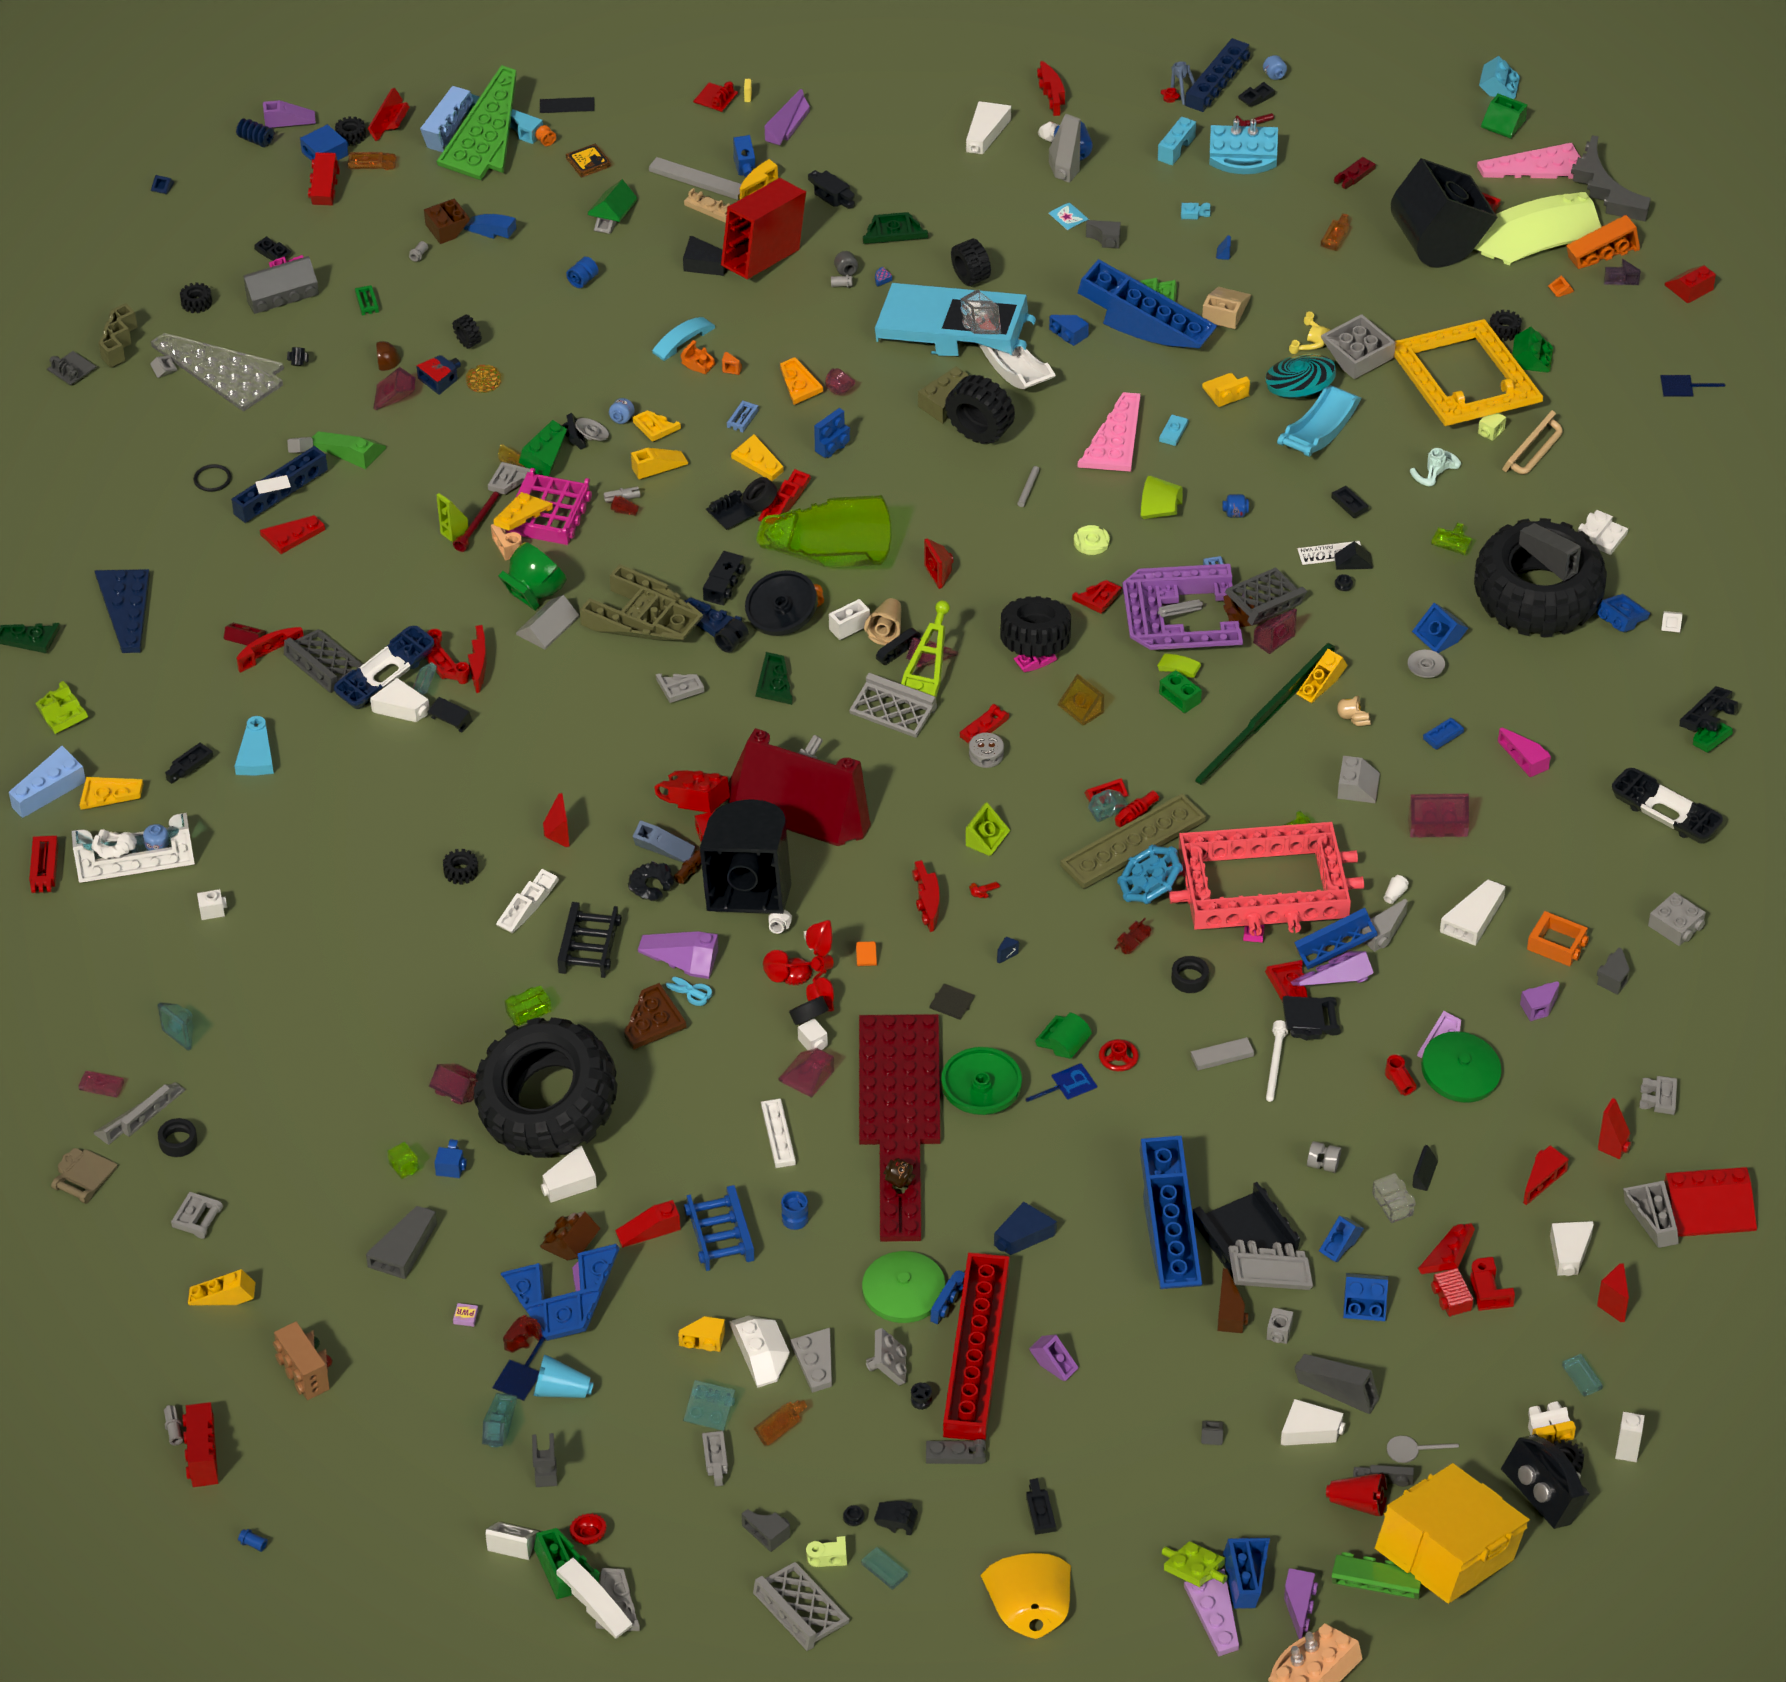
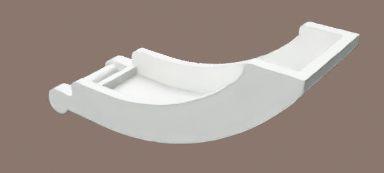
[979,338,1056,389]

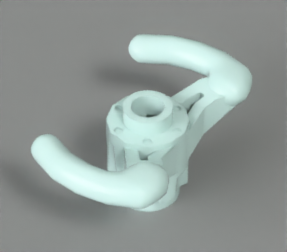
[1410,448,1461,487]

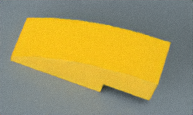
[739,159,778,199]

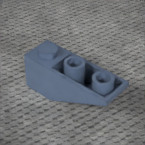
[633,820,696,862]

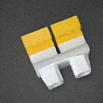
[1528,1401,1576,1444]

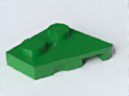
[1693,722,1733,753]

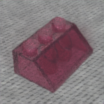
[1408,794,1469,838]

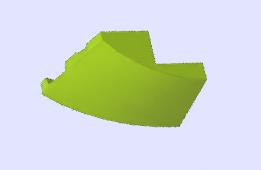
[1141,476,1183,519]
[35,681,88,734]

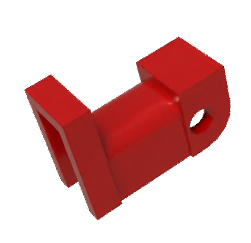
[1470,1257,1515,1311]

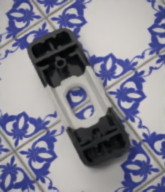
[1612,768,1723,843]

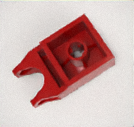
[654,770,730,813]

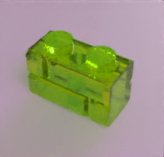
[505,985,552,1026]

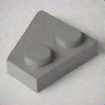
[488,462,530,494]
[656,674,704,703]

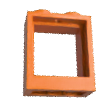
[1527,911,1589,966]

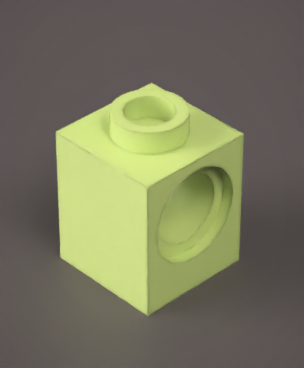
[1478,413,1506,441]

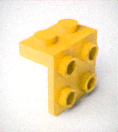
[1202,373,1250,407]

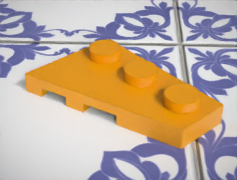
[780,357,823,405]

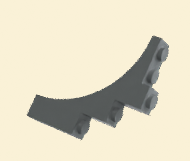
[1571,135,1651,222]

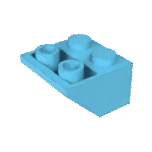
[1479,56,1520,99]

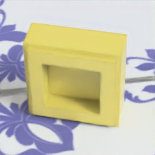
[744,79,752,102]

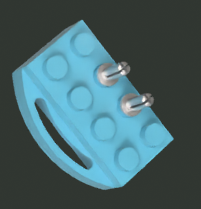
[1209,118,1278,174]

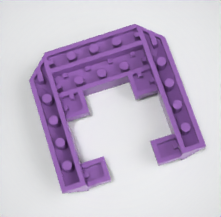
[1122,564,1243,650]

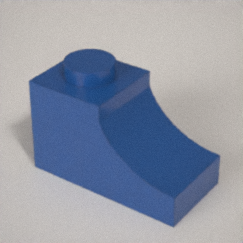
[1319,1216,1364,1262]

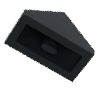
[1334,541,1373,570]

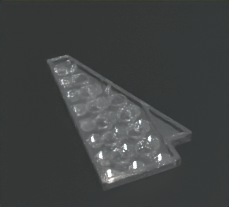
[151,333,284,412]

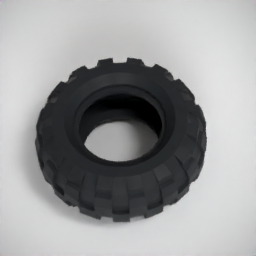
[1474,518,1607,637]
[474,1017,618,1158]

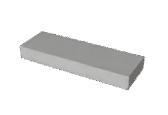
[1191,1037,1254,1071]

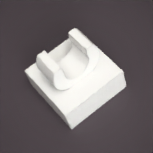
[1661,611,1682,632]

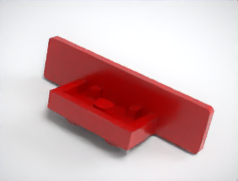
[368,88,410,141]

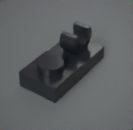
[562,413,586,450]

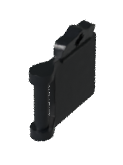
[1282,996,1341,1041]

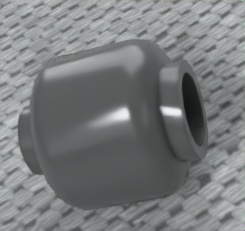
[834,251,858,276]

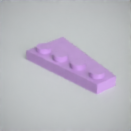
[1184,1569,1239,1657]

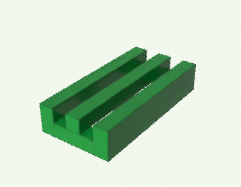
[355,285,379,316]

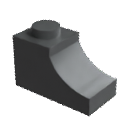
[1086,220,1121,248]
[741,1509,790,1552]

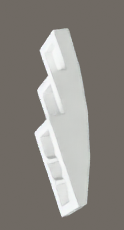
[496,869,559,934]
[557,1558,632,1639]

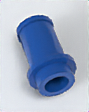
[238,1529,268,1552]

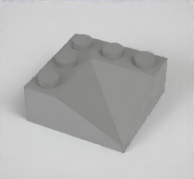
[1321,314,1396,379]

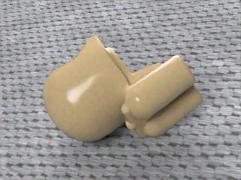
[1337,696,1371,726]

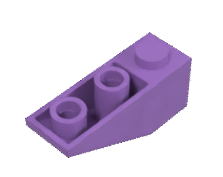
[263,100,316,128]
[1284,1568,1318,1639]

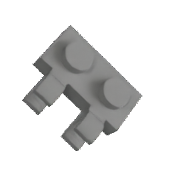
[1639,1076,1677,1115]

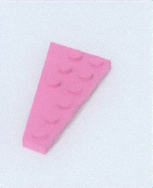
[1077,392,1140,472]

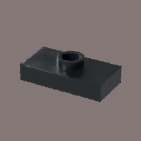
[1331,486,1368,518]

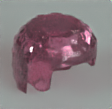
[825,368,855,395]

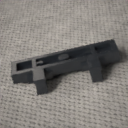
[1679,686,1738,732]

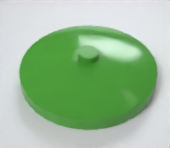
[862,1251,945,1323]

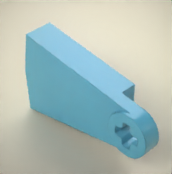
[235,716,274,776]

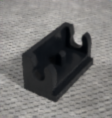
[427,697,473,733]

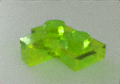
[1431,523,1472,555]

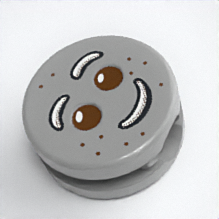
[969,733,1004,768]

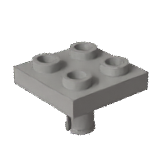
[866,1328,907,1386]

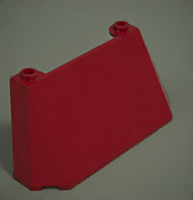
[728,728,871,846]

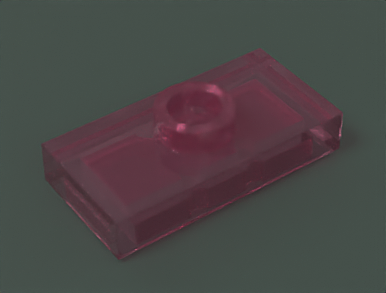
[78,1071,124,1098]

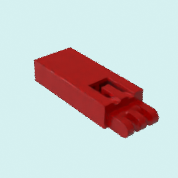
[29,835,59,893]

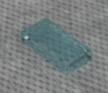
[413,662,437,695]
[1562,1354,1603,1396]
[861,1547,908,1590]

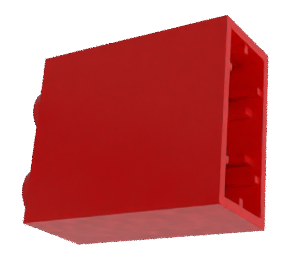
[721,178,806,279]

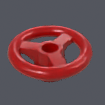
[1099,1039,1139,1072]

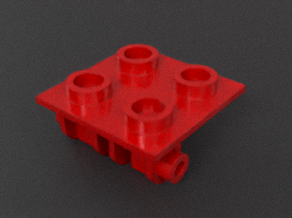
[693,81,738,112]

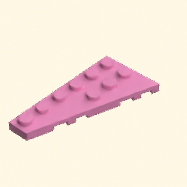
[1477,143,1581,179]

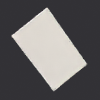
[255,475,291,494]

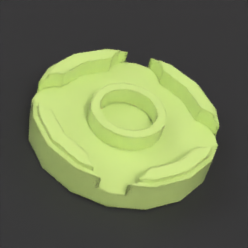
[1074,525,1110,555]

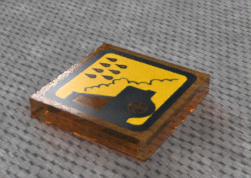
[566,143,611,177]

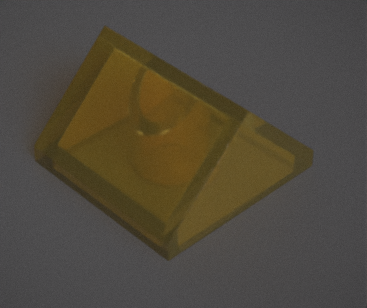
[1057,674,1104,725]

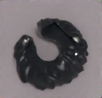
[627,861,674,902]

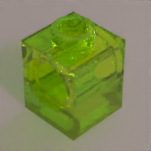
[387,1142,419,1179]

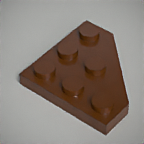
[624,983,687,1050]

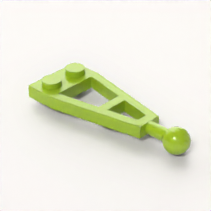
[901,600,950,697]

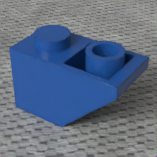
[1049,315,1089,346]

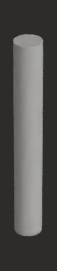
[1017,466,1040,507]

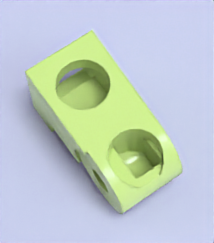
[806,1536,847,1567]

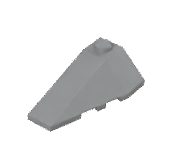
[1049,114,1081,183]

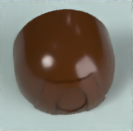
[376,341,400,371]

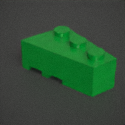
[519,420,567,477]

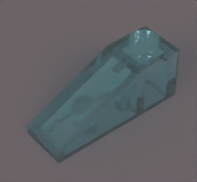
[482,1393,517,1447]

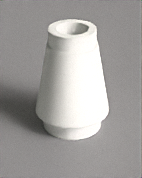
[1383,875,1409,904]

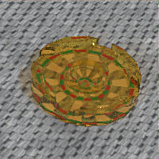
[466,365,501,393]

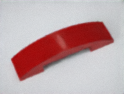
[236,627,304,673]

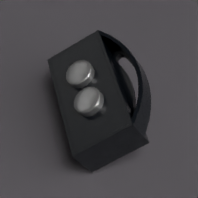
[1501,1434,1590,1529]

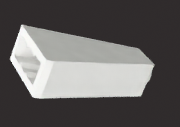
[966,101,1011,154]
[1440,880,1506,946]

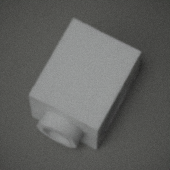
[1266,1308,1293,1344]

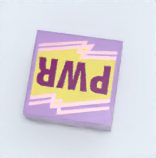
[453,1303,478,1327]

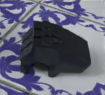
[874,1501,918,1535]

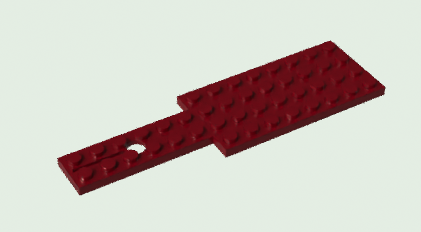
[859,1014,940,1242]

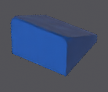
[1216,235,1231,260]

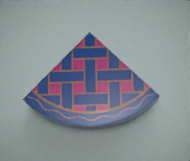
[875,267,892,287]

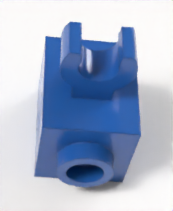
[434,1139,467,1178]

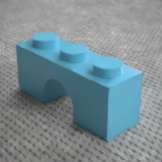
[1158,116,1196,166]

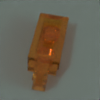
[1321,213,1350,251]
[754,1400,807,1446]

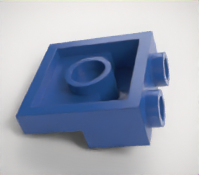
[814,408,850,458]
[1596,594,1650,632]

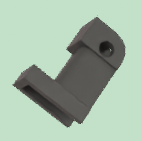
[532,1433,557,1487]

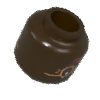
[883,1158,915,1188]

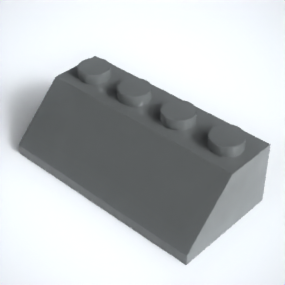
[243,256,319,314]

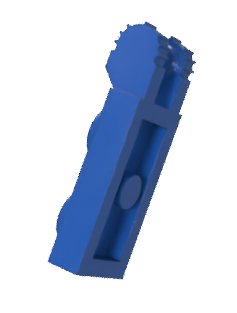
[930,1270,965,1324]

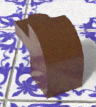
[1223,595,1255,627]

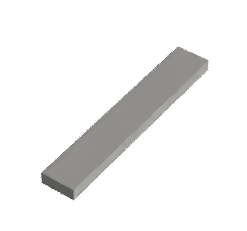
[649,157,741,200]

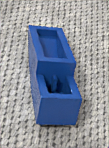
[464,214,516,239]

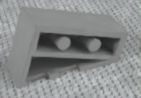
[1623,1181,1679,1248]

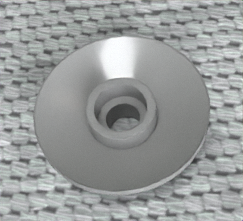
[575,418,609,441]
[1408,649,1445,678]

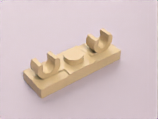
[684,188,730,223]

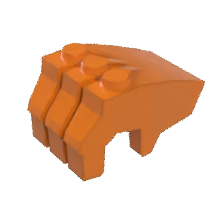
[681,340,715,375]

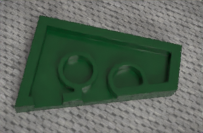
[0,623,60,653]
[755,652,793,705]

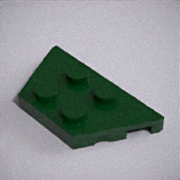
[863,212,928,244]

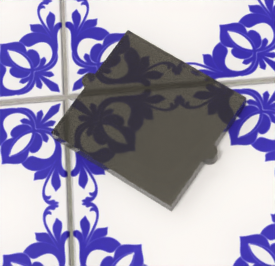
[929,984,975,1020]

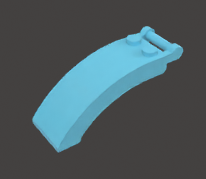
[1277,385,1361,457]

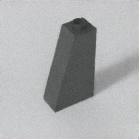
[1519,523,1581,581]
[366,1206,437,1279]
[1295,1354,1379,1414]

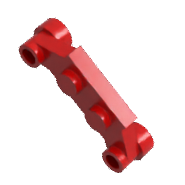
[425,629,470,684]

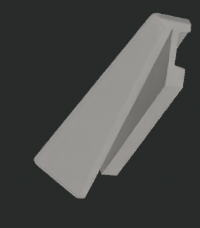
[94,1082,185,1145]

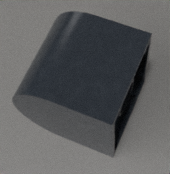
[1391,158,1498,268]
[700,799,792,914]

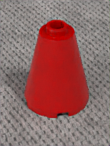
[1326,1473,1387,1517]

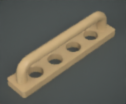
[1502,410,1563,475]

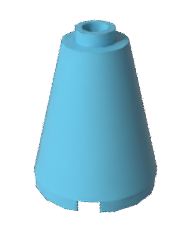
[533,1355,594,1398]

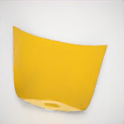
[980,1553,1071,1639]

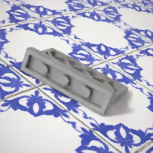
[849,673,937,738]
[753,1562,850,1651]

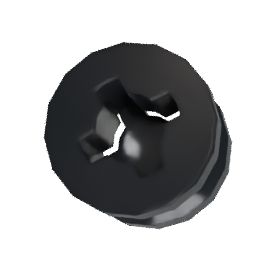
[911,1382,932,1410]

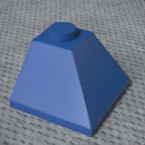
[1412,602,1468,653]

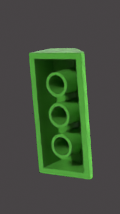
[1331,1552,1421,1600]

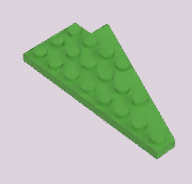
[437,65,517,180]

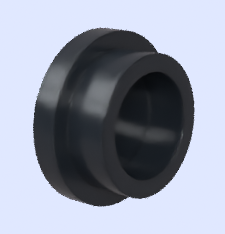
[1335,574,1353,591]
[843,1505,865,1526]

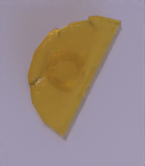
[498,444,526,468]

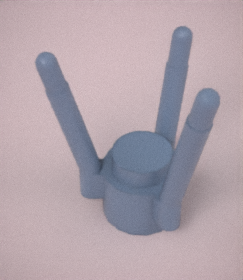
[1171,61,1195,105]

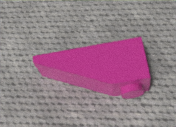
[1498,727,1551,777]

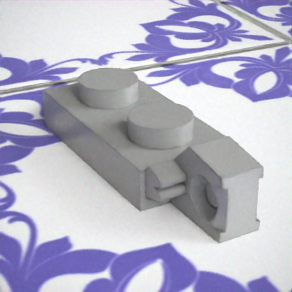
[702,1431,728,1486]

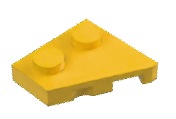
[633,410,681,442]

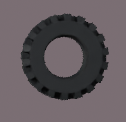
[951,238,991,286]

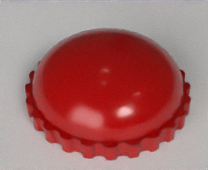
[783,957,812,986]
[570,1513,607,1545]

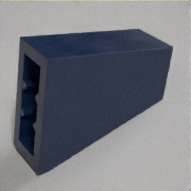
[994,1201,1057,1255]

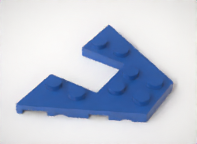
[501,1244,620,1341]

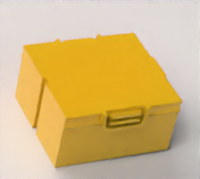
[1375,1463,1530,1604]

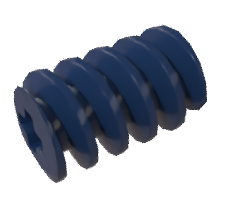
[236,118,274,147]

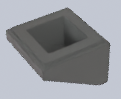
[1201,1421,1224,1445]

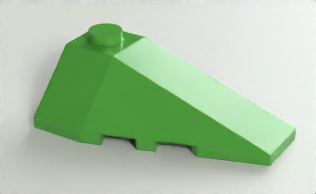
[312,431,386,469]

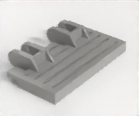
[1228,1240,1313,1290]

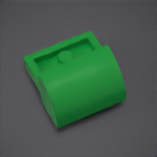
[1035,1012,1092,1059]

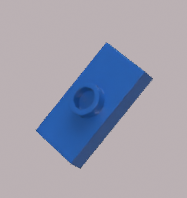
[1423,718,1464,750]

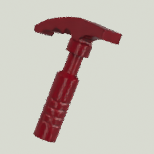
[1235,113,1274,126]

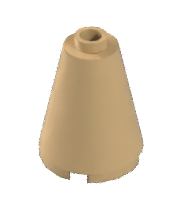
[864,598,901,645]

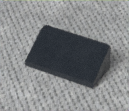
[1412,1145,1438,1191]

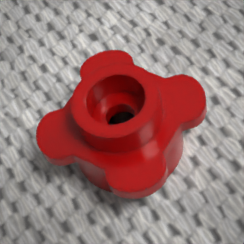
[1161,87,1180,103]

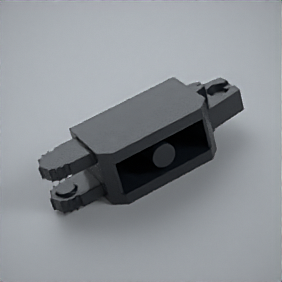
[808,170,855,209]

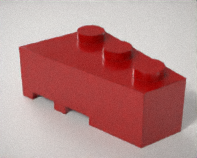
[308,152,340,206]

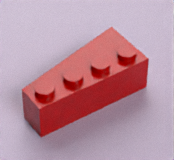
[182,1402,218,1487]

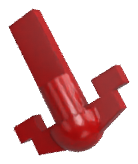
[969,882,1000,898]

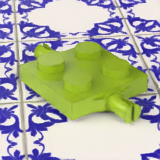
[1162,1541,1228,1587]

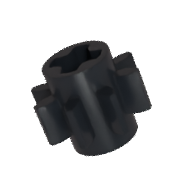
[287,347,309,366]

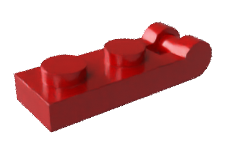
[960,704,1010,743]

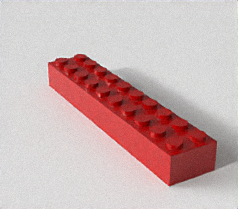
[943,1252,1009,1441]

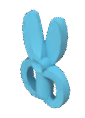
[666,977,712,1006]

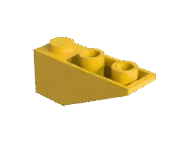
[631,448,688,479]
[1296,649,1348,704]
[188,1269,256,1305]

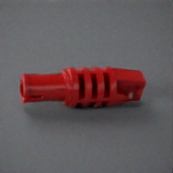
[1115,790,1159,828]

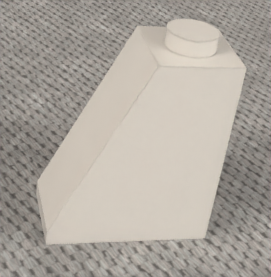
[370,678,430,722]
[541,1146,597,1203]
[1550,1221,1594,1276]
[1281,1399,1346,1446]
[1615,1412,1645,1462]

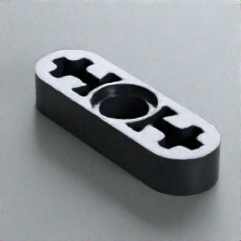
[876,628,921,665]

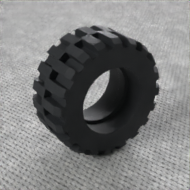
[945,375,1015,444]
[1000,596,1071,657]

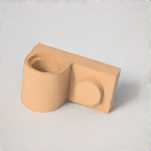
[491,524,522,560]

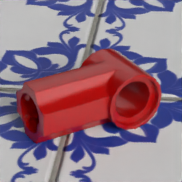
[1385,1054,1417,1096]

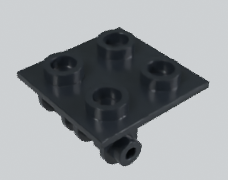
[706,490,756,530]

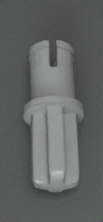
[604,486,640,503]
[164,1405,183,1445]

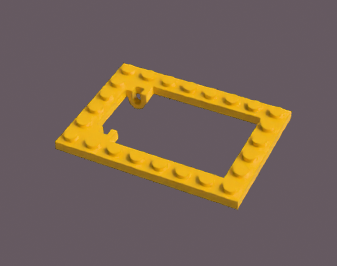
[1394,319,1543,426]

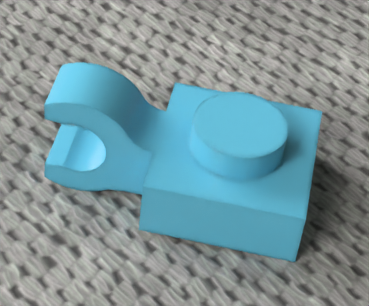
[1181,203,1210,219]

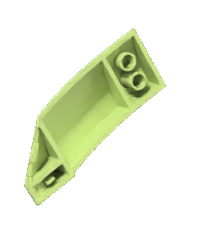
[1474,192,1601,266]

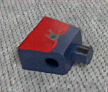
[416,355,461,395]

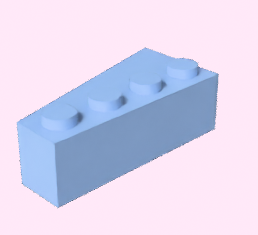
[420,86,474,152]
[9,746,86,818]

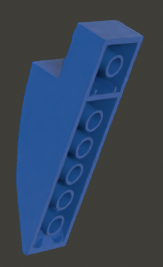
[1078,259,1217,348]
[1140,1136,1202,1289]

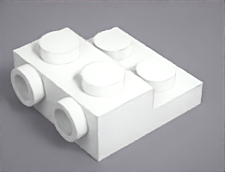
[1578,510,1628,555]

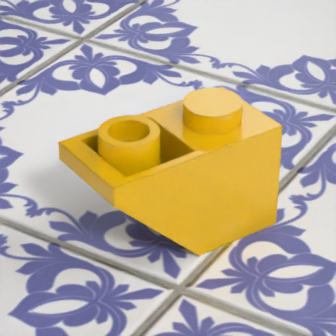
[678,1316,725,1352]

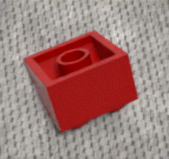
[1665,265,1716,303]

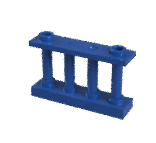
[684,1185,754,1271]

